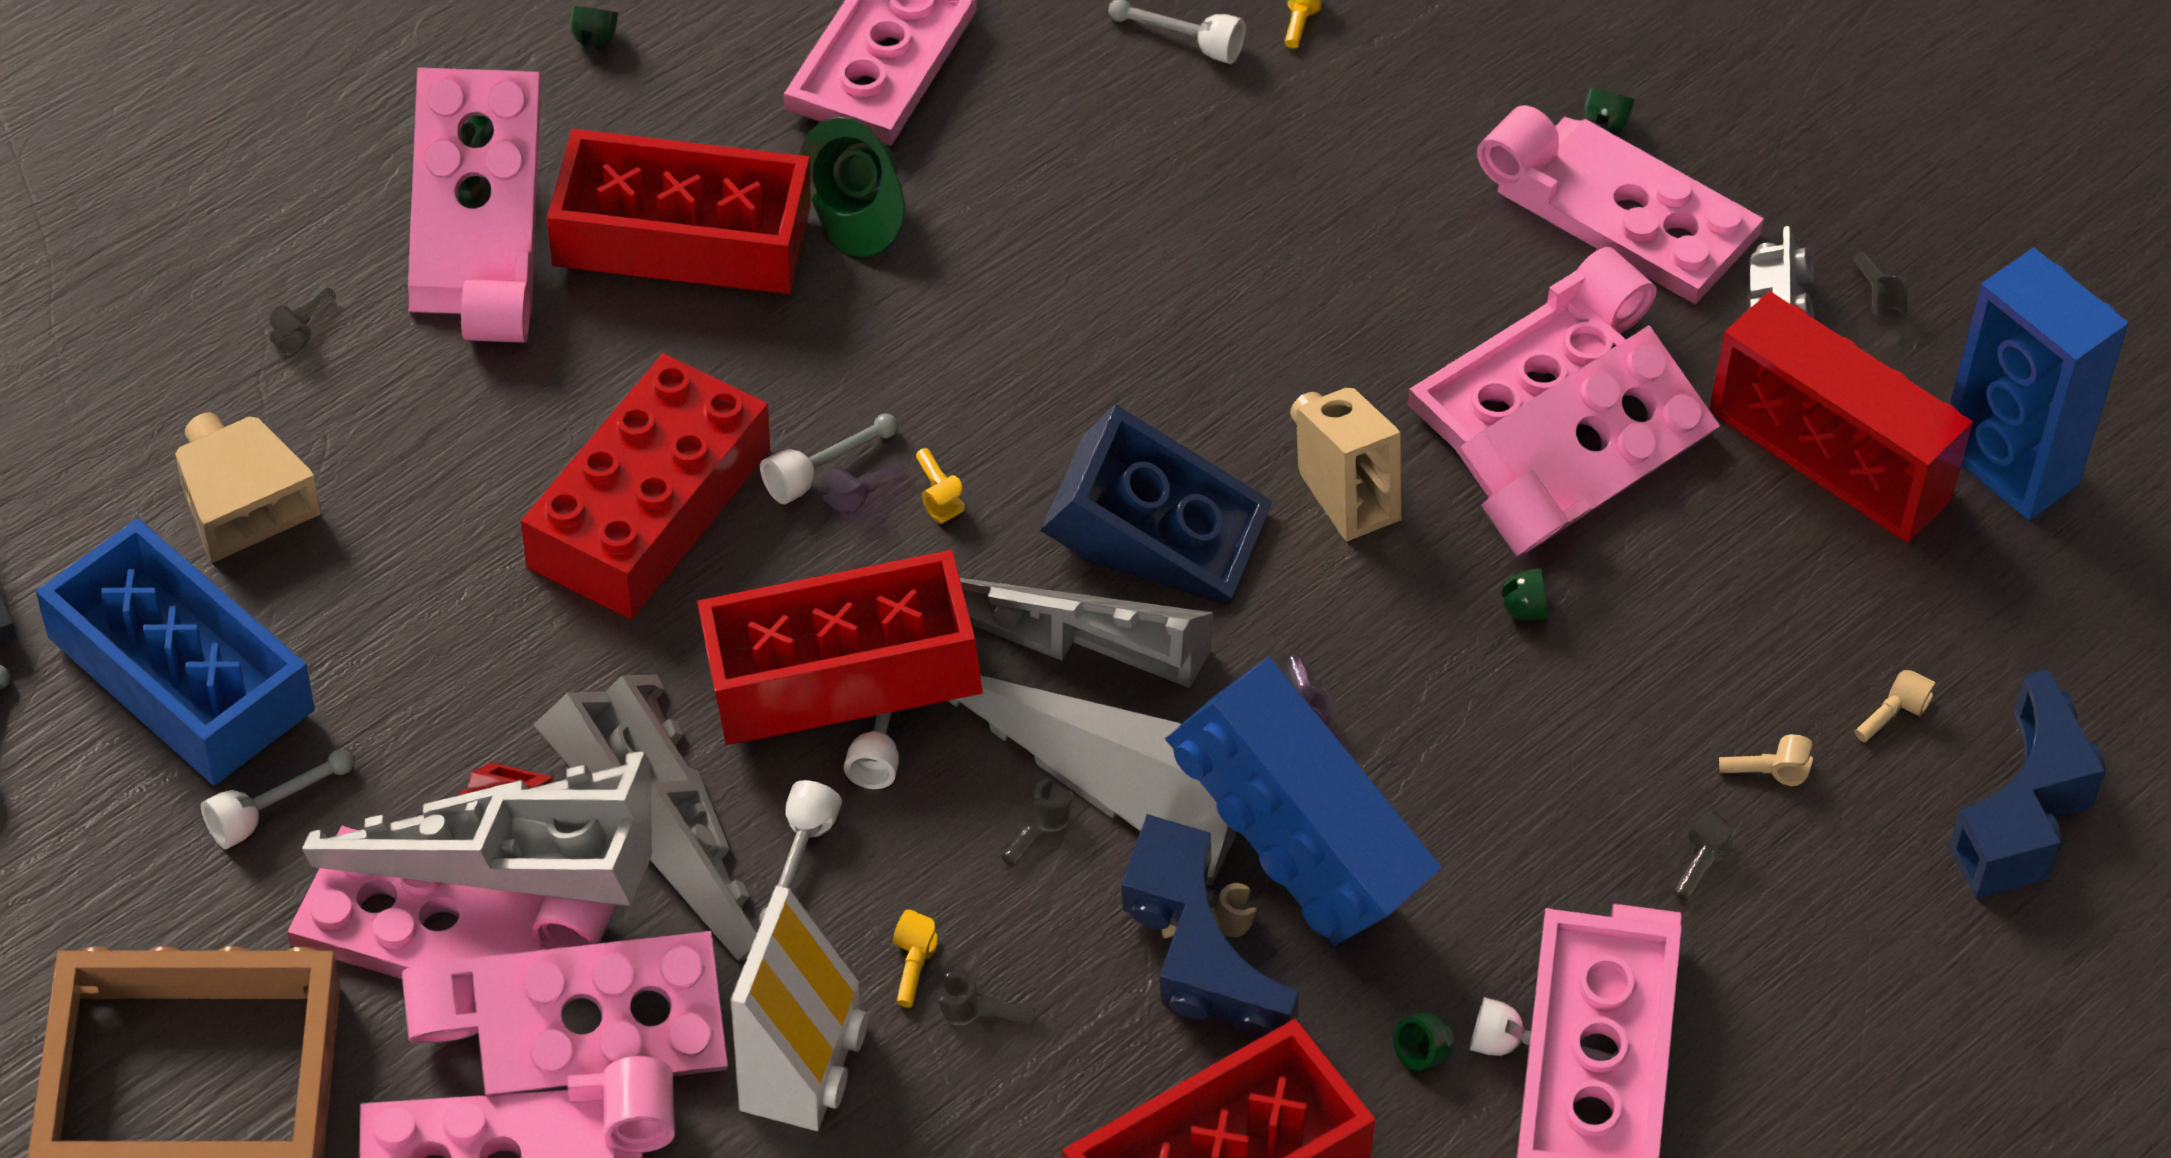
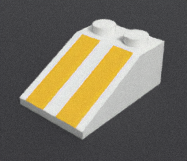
[731,886,869,1131]

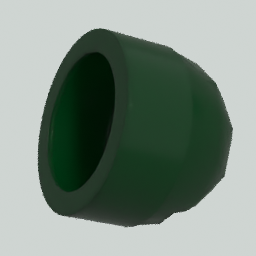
[570,5,619,49]
[1585,87,1635,133]
[1501,568,1549,621]
[1393,1012,1454,1070]

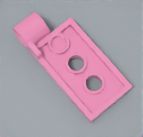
[784,0,977,146]
[1407,247,1657,450]
[402,931,728,1096]

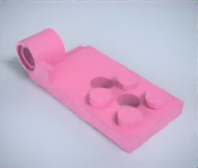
[408,67,542,343]
[1477,106,1764,305]
[1456,325,1720,558]
[287,826,617,979]
[1517,904,1682,1158]
[360,1056,675,1158]

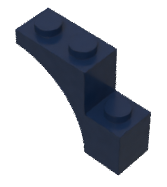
[1949,669,2105,899]
[1121,814,1299,1039]

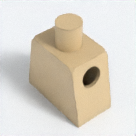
[1290,388,1401,542]
[175,413,321,563]

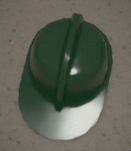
[800,117,905,257]

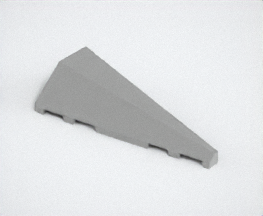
[533,675,758,961]

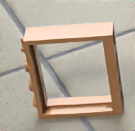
[28,946,341,1158]

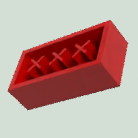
[547,129,811,294]
[1709,290,1973,543]
[520,353,770,620]
[697,550,983,746]
[1063,1019,1376,1158]

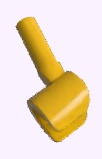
[1285,0,1322,49]
[916,448,965,524]
[893,909,938,1008]

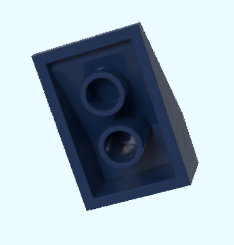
[1040,404,1273,603]

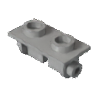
[1750,226,1815,319]

